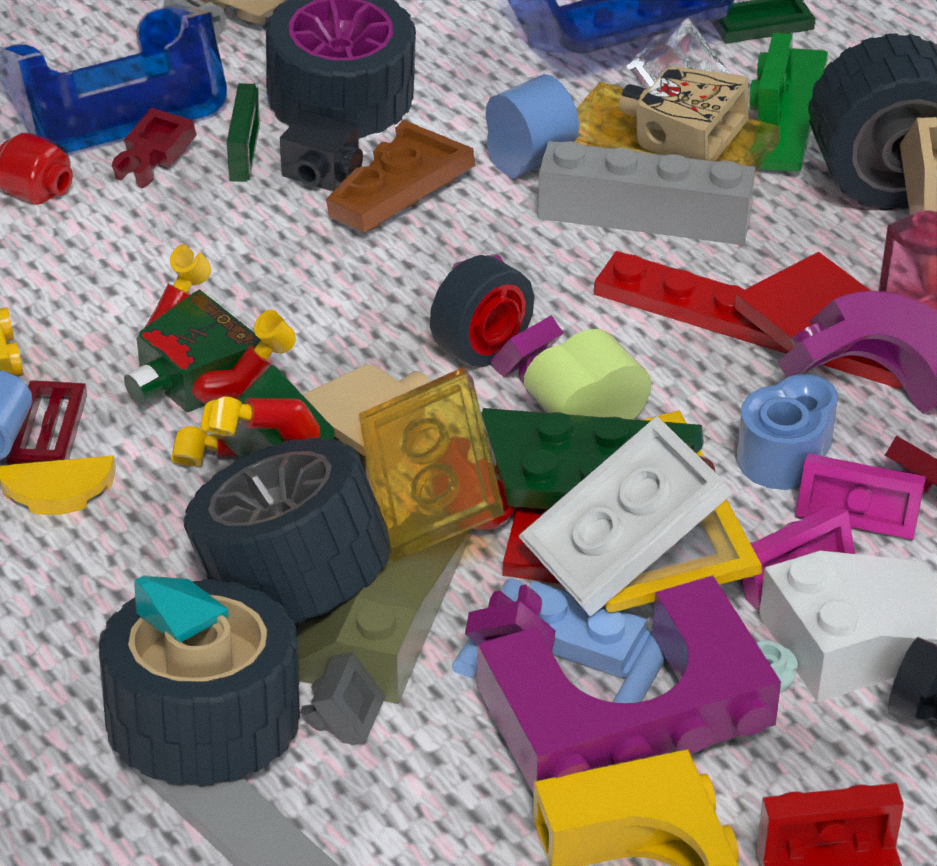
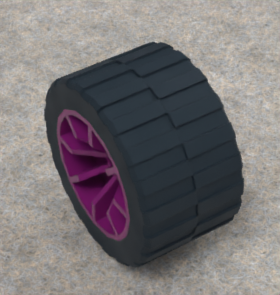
[266,0,416,138]

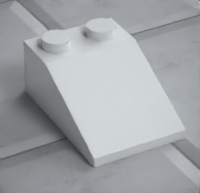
[759,551,937,702]

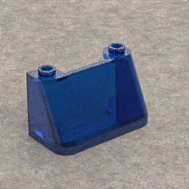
[0,4,227,153]

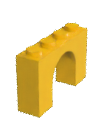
[533,749,739,866]

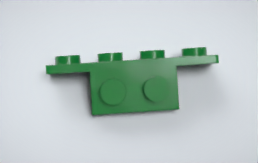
[749,33,828,172]

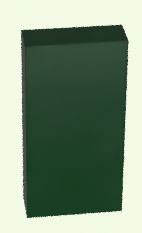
[709,0,816,44]
[226,83,260,182]

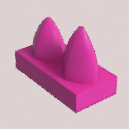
[795,453,926,540]
[742,504,855,611]

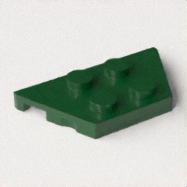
[481,408,704,509]

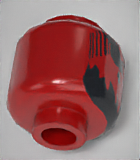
[0,133,73,205]

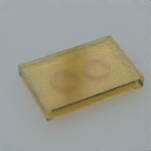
[358,367,504,562]

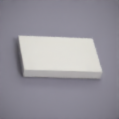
[519,416,733,617]

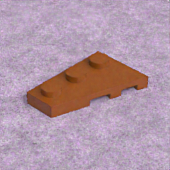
[326,119,476,233]

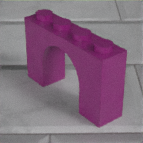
[477,575,781,794]

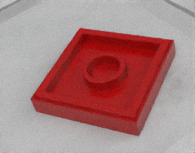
[735,251,871,351]

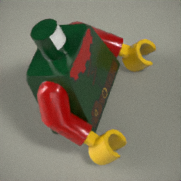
[124,244,296,412]
[171,364,337,467]

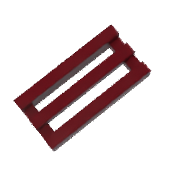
[6,380,87,465]

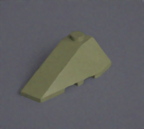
[297,514,472,704]

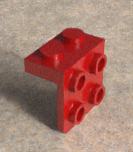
[756,783,904,866]

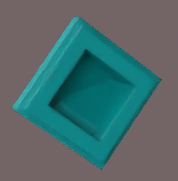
[134,576,229,643]

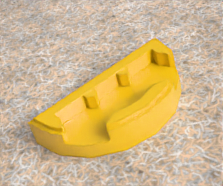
[0,455,116,515]

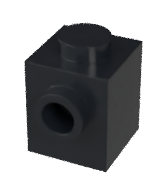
[279,110,363,192]

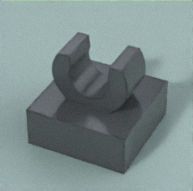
[300,652,385,745]

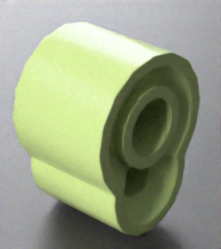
[524,329,651,419]

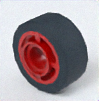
[430,255,535,367]

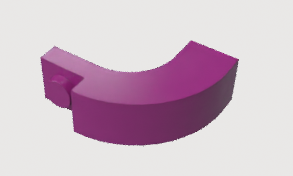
[778,291,937,414]

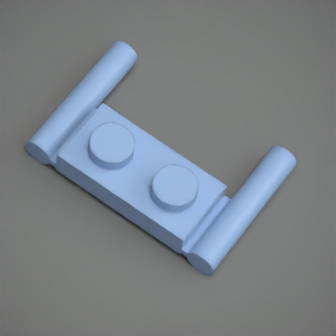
[452,578,666,703]

